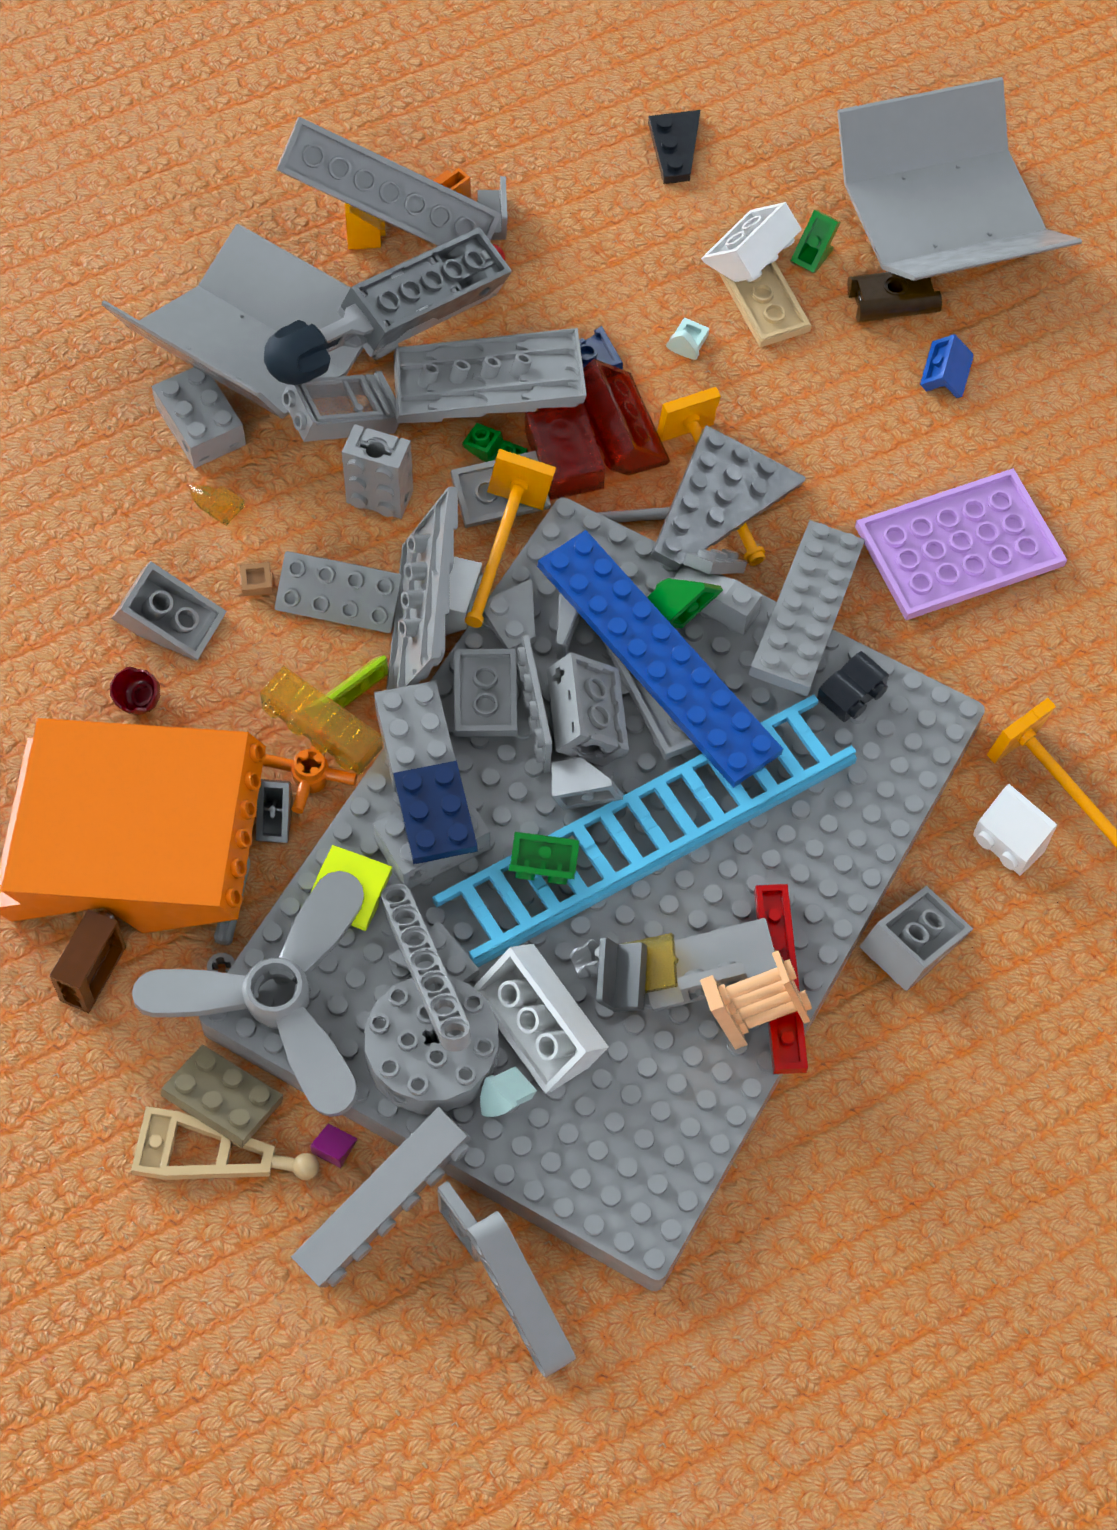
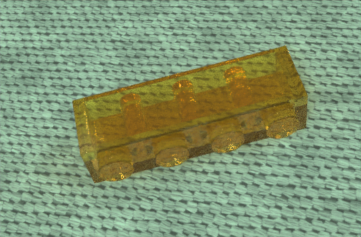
[260,665,383,775]

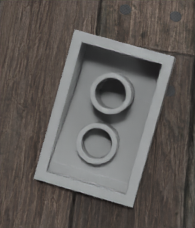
[111,561,227,661]
[859,885,973,991]

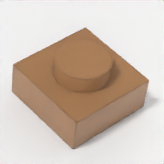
[240,562,273,597]

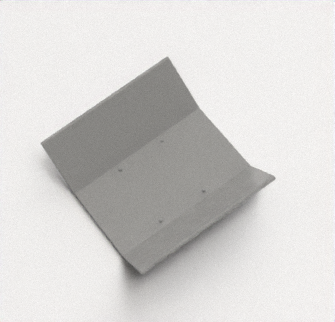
[837,77,1082,281]
[102,224,363,419]

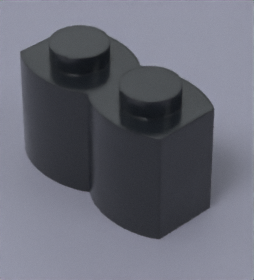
[817,651,889,722]

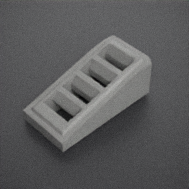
[556,593,581,660]

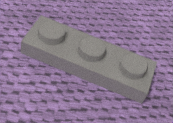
[683,549,747,574]

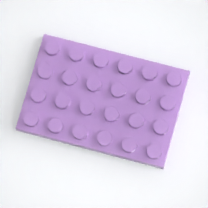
[855,468,1067,620]

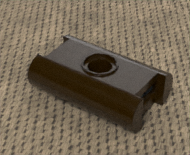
[847,272,942,322]

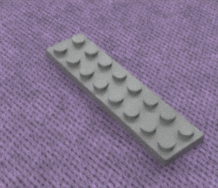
[276,117,502,246]
[748,520,865,696]

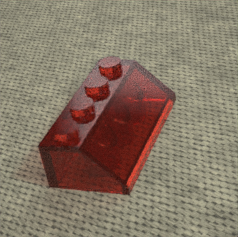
[581,359,670,476]

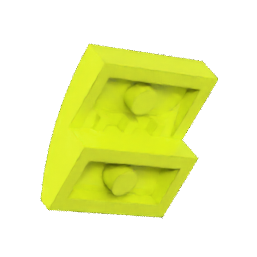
[310,845,392,931]

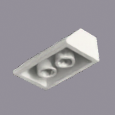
[701,202,802,282]

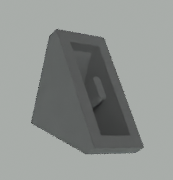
[256,779,293,843]

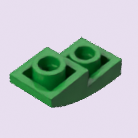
[462,423,528,462]

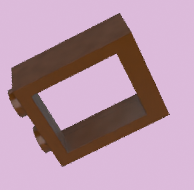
[50,909,126,1013]

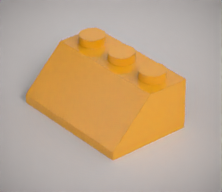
[344,203,386,250]

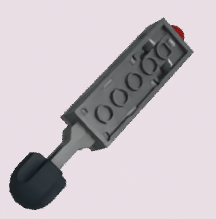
[264,227,512,385]

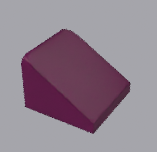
[310,1123,357,1168]

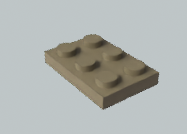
[161,1044,283,1147]

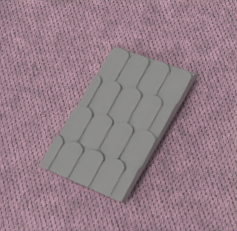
[394,328,587,423]
[386,486,458,690]

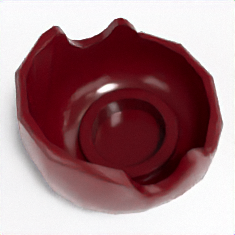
[110,667,161,715]

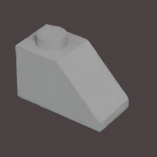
[552,756,623,810]

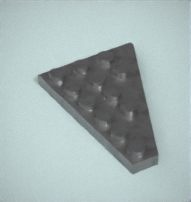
[650,425,806,571]

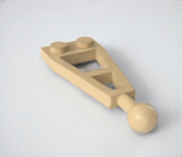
[131,1106,319,1180]

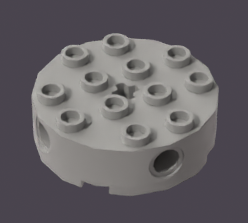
[365,976,499,1115]

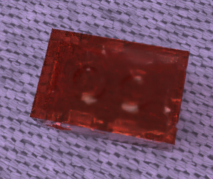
[525,403,605,500]

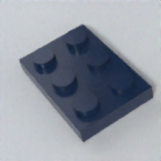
[393,760,478,865]

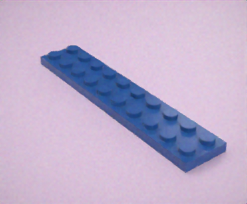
[537,530,783,788]

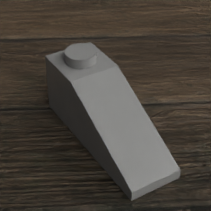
[673,567,763,635]

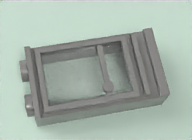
[282,371,399,442]

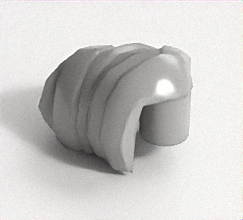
[570,939,600,979]

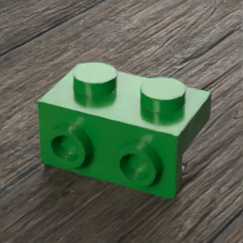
[509,832,580,885]

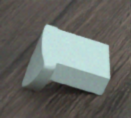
[666,317,709,360]
[480,1066,537,1117]

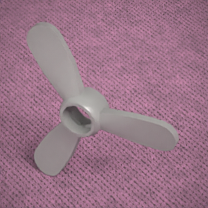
[132,871,364,1117]

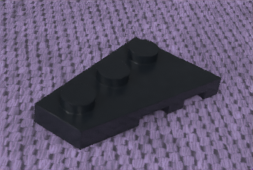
[648,110,701,184]

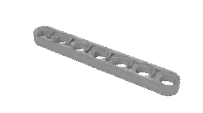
[381,883,471,1052]

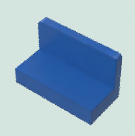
[920,334,974,398]

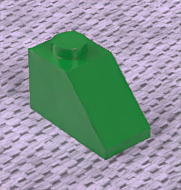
[647,578,723,629]

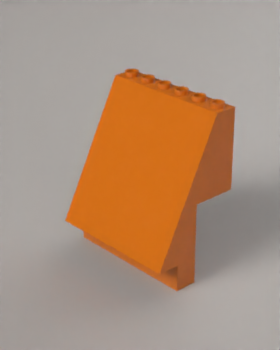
[0,718,266,933]

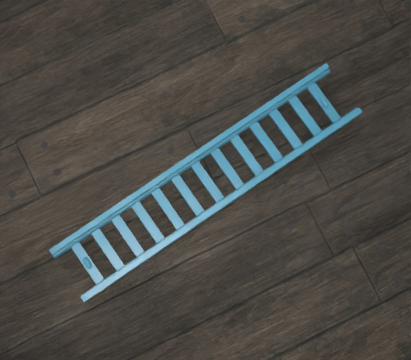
[432,695,857,967]

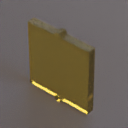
[622,933,679,993]

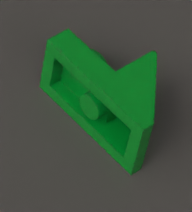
[790,210,841,273]

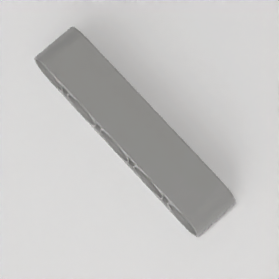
[466,1211,576,1378]

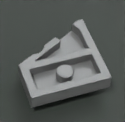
[483,579,535,651]

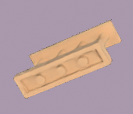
[700,951,812,1050]

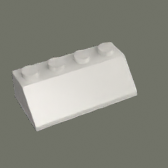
[473,944,609,1094]

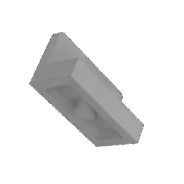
[477,176,508,240]

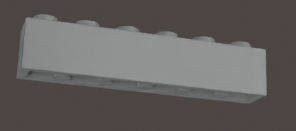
[291,1107,472,1288]

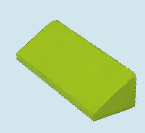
[305,655,388,726]

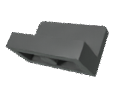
[596,937,648,1012]

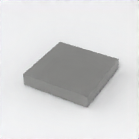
[437,1181,481,1262]

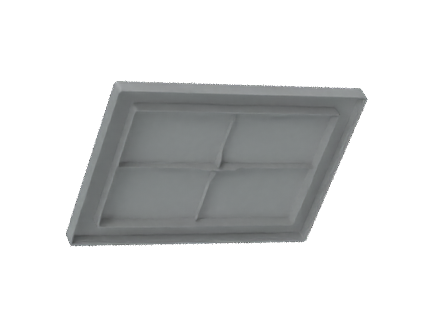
[199,498,985,1291]

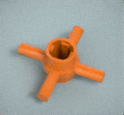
[263,727,357,814]

